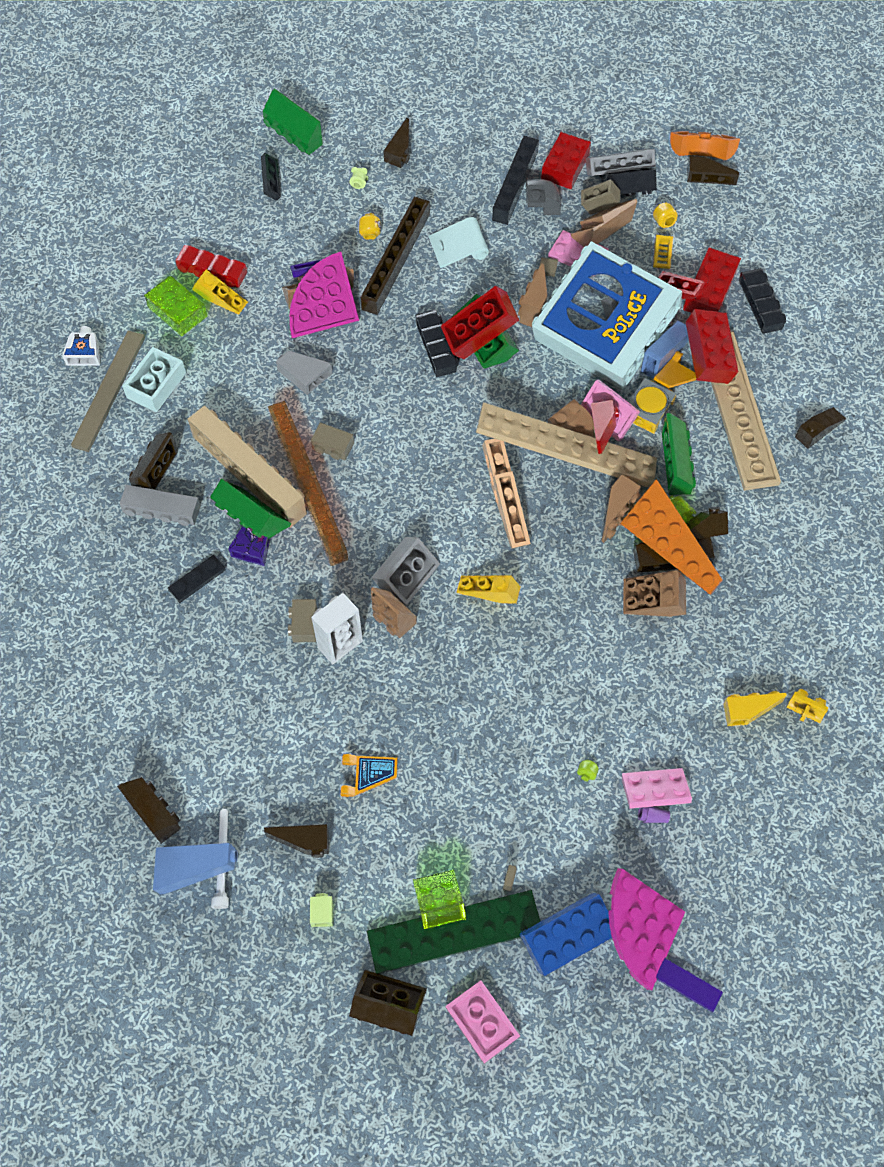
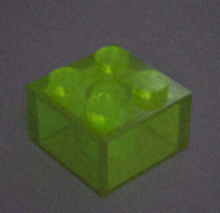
[412,869,466,929]

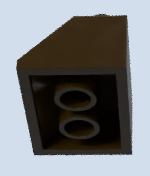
[129,432,178,490]
[117,777,181,844]
[349,970,427,1036]

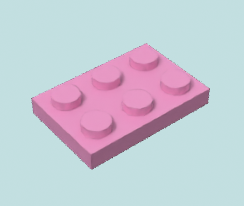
[548,230,609,276]
[581,380,640,442]
[622,768,692,809]
[445,981,520,1064]

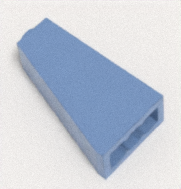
[641,321,689,379]
[153,843,238,894]

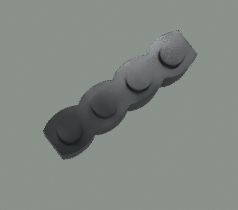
[739,268,786,334]
[415,310,459,377]

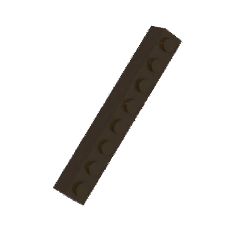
[360,196,430,315]

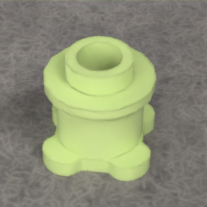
[350,167,368,189]

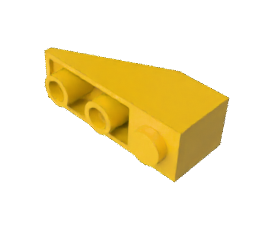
[192,270,248,315]
[457,575,521,604]
[723,691,787,726]

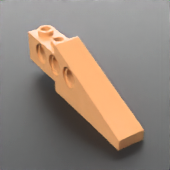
[482,439,531,549]

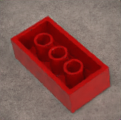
[683,247,741,313]
[441,286,520,359]
[686,309,739,384]

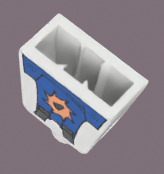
[62,326,100,365]

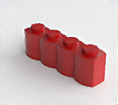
[175,245,247,288]

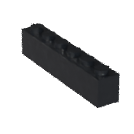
[492,136,539,225]

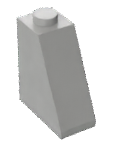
[276,351,332,395]

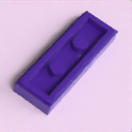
[656,958,723,1013]

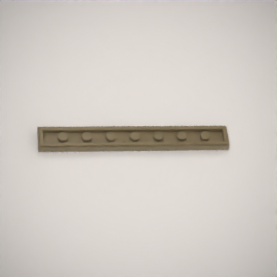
[71,330,145,452]

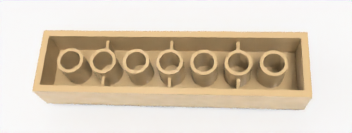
[188,406,307,528]

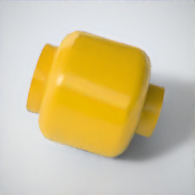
[653,202,678,228]
[359,213,381,240]

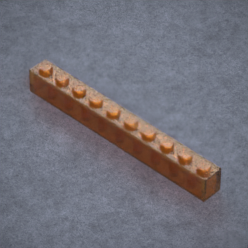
[268,401,348,566]

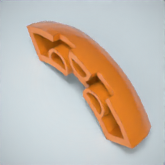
[670,131,740,160]

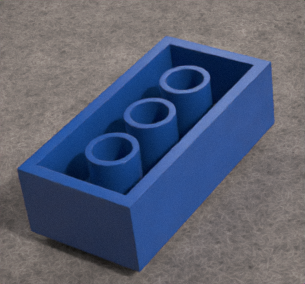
[519,893,612,976]

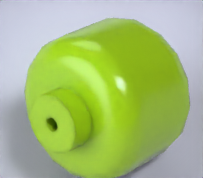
[577,760,599,782]

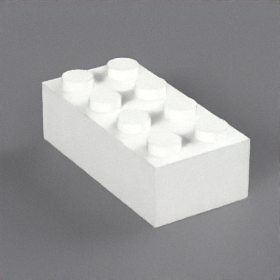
[311,593,363,665]

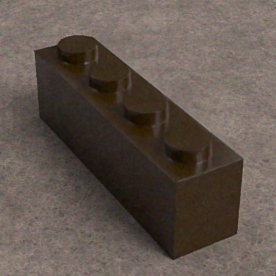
[633,537,715,573]

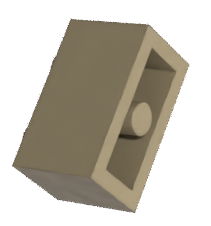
[581,180,620,215]
[311,423,354,460]
[288,599,317,642]

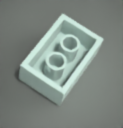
[122,347,186,413]

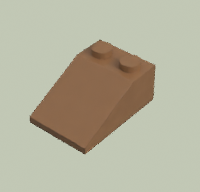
[548,399,610,443]

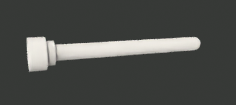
[211,809,229,909]

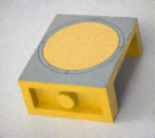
[629,378,676,434]

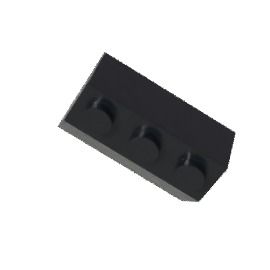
[600,168,657,197]

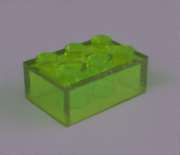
[144,275,208,337]

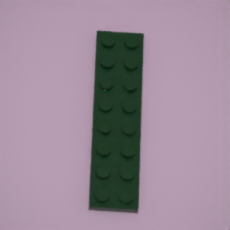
[366,890,541,974]

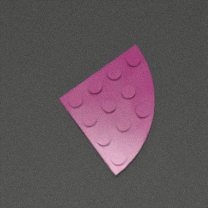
[289,252,359,338]
[609,868,685,990]

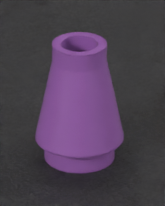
[638,806,670,823]

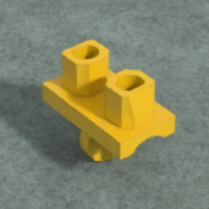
[787,689,829,723]

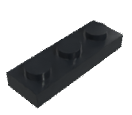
[261,153,281,200]
[168,555,226,604]

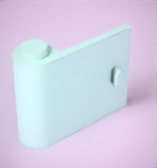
[429,217,489,268]

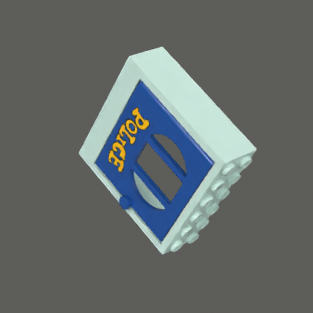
[532,241,682,391]

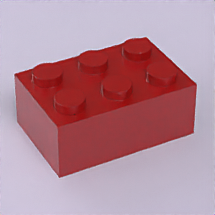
[541,132,591,189]

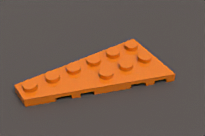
[620,479,723,595]

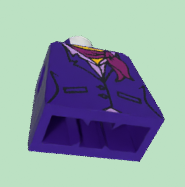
[228,526,270,566]

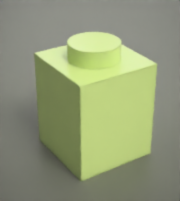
[310,893,333,927]

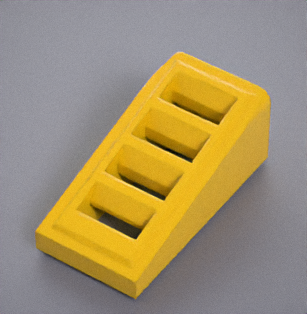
[653,235,673,269]

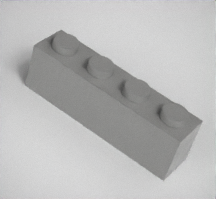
[586,149,656,176]
[119,485,201,526]

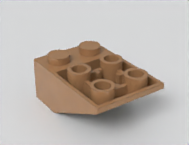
[518,264,547,327]
[602,475,641,543]
[623,570,686,617]
[371,587,416,638]

